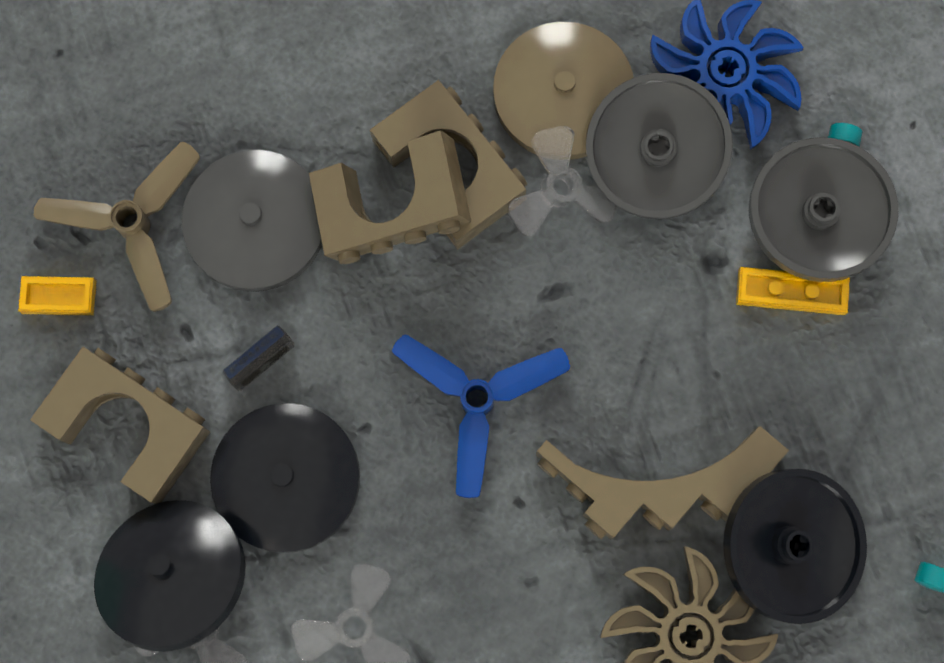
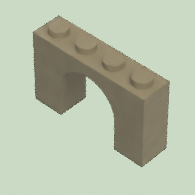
[370,80,527,250]
[309,130,471,264]
[30,347,210,504]

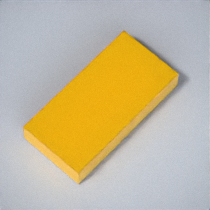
[18,276,97,315]

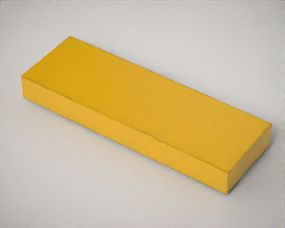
[736,267,850,315]

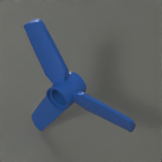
[392,335,570,498]

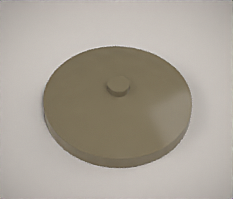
[493,22,634,160]

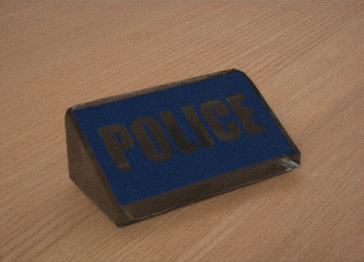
[223,326,295,391]

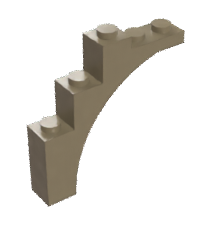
[536,426,789,540]

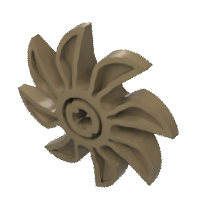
[600,547,778,663]

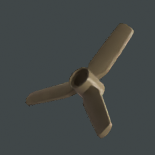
[33,142,200,312]

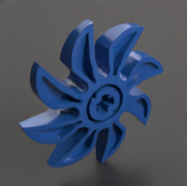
[650,0,804,150]

